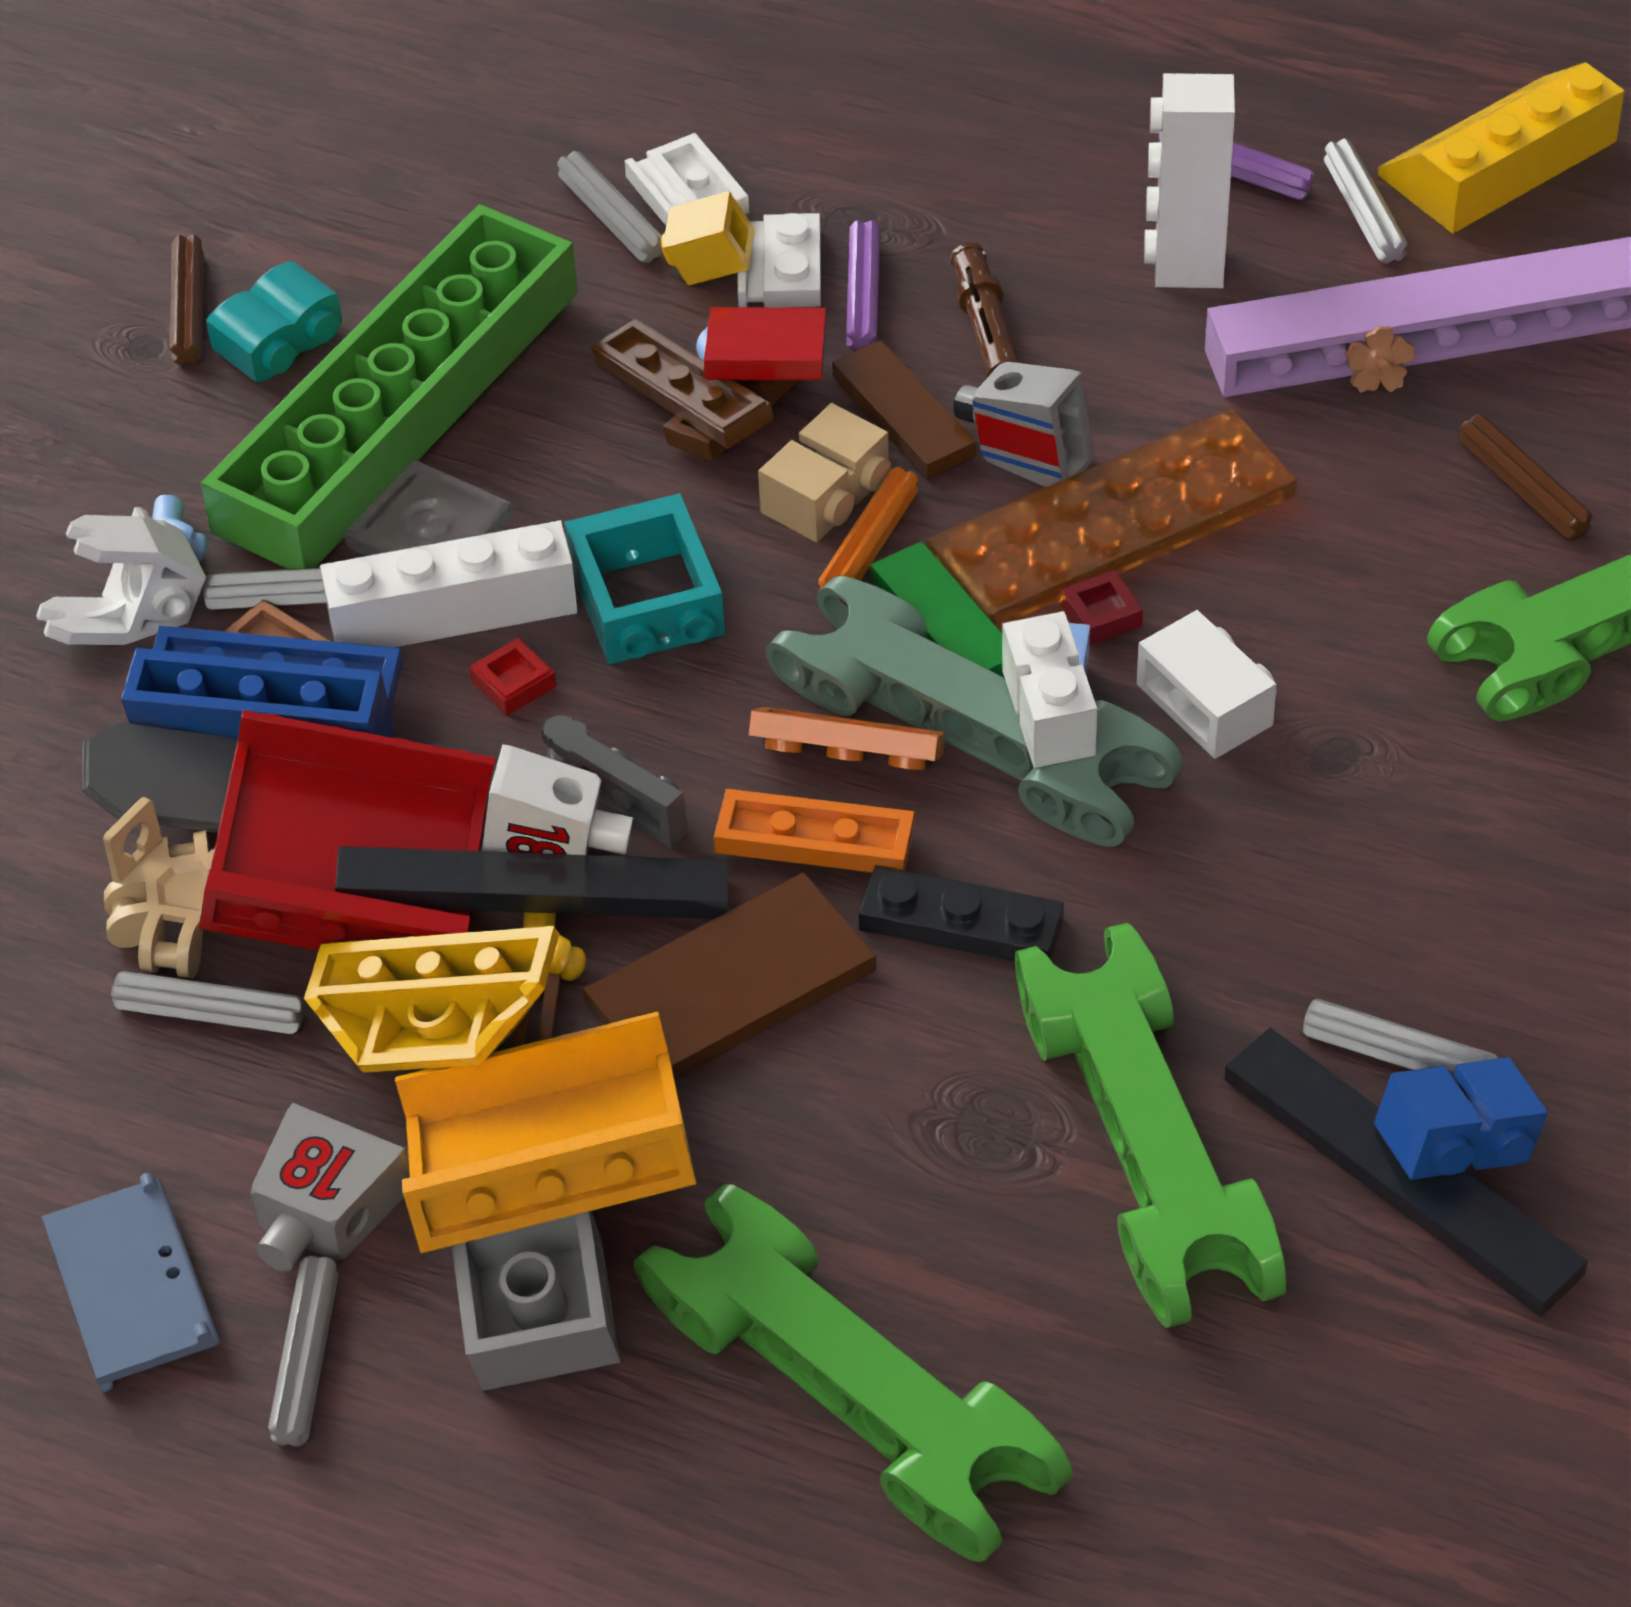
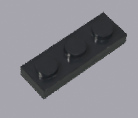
[858,865,1064,961]

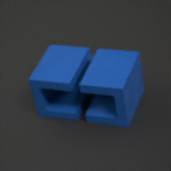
[1374,1057,1548,1180]

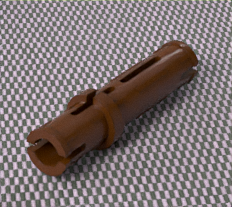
[950,243,1019,378]

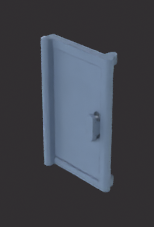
[42,1173,220,1392]

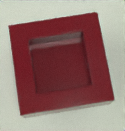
[1060,570,1143,646]

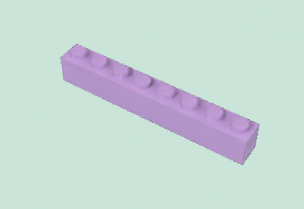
[1205,237,1631,398]

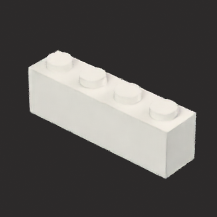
[1144,73,1235,288]
[320,520,577,648]

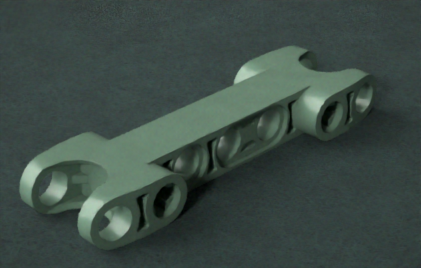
[765,576,1184,847]

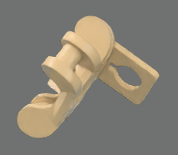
[103,797,215,979]

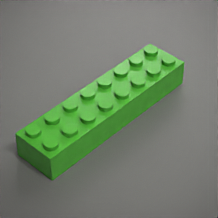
[200,204,578,569]

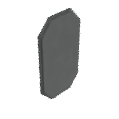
[82,723,238,833]

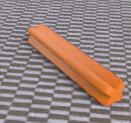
[818,467,918,603]

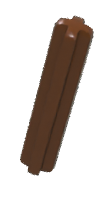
[169,234,204,366]
[1459,414,1593,540]

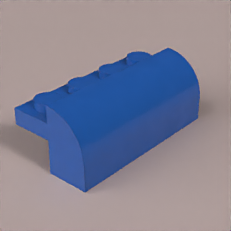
[121,625,403,739]

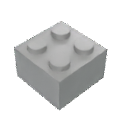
[452,1211,621,1391]

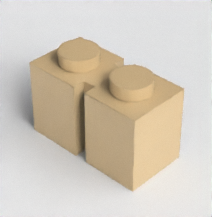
[758,403,891,543]

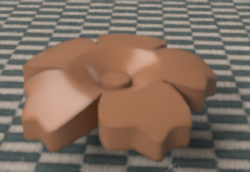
[1345,325,1416,393]

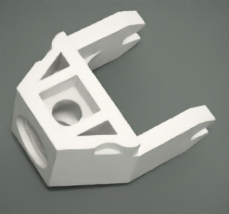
[36,507,206,645]

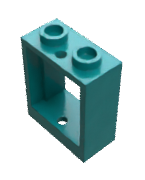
[564,493,725,664]

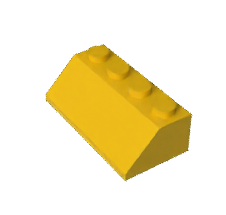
[1377,62,1625,234]

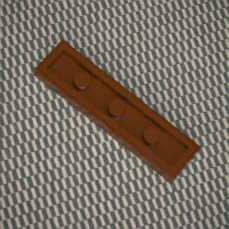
[591,319,774,449]

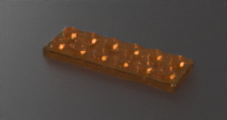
[927,408,1297,627]

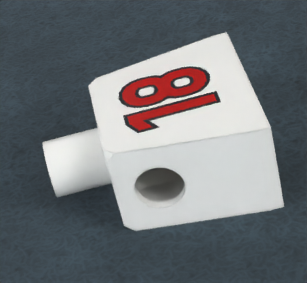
[482,744,633,855]

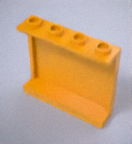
[395,1012,696,1253]

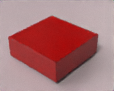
[469,637,557,716]

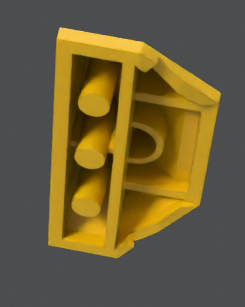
[304,926,559,1073]

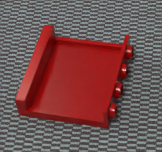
[199,710,495,950]

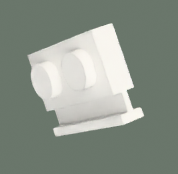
[625,133,749,226]
[738,213,821,308]

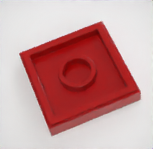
[704,307,826,381]

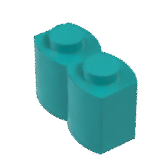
[206,261,343,383]

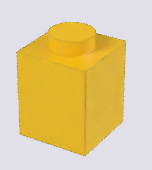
[661,191,755,286]

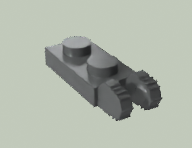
[541,714,688,849]

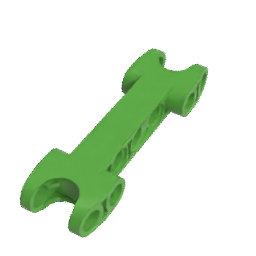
[1427,554,1631,721]
[1015,923,1286,1328]
[634,1184,1073,1562]

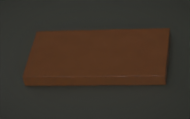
[583,872,876,1078]

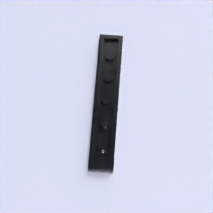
[335,846,728,919]
[1224,1027,1588,1316]

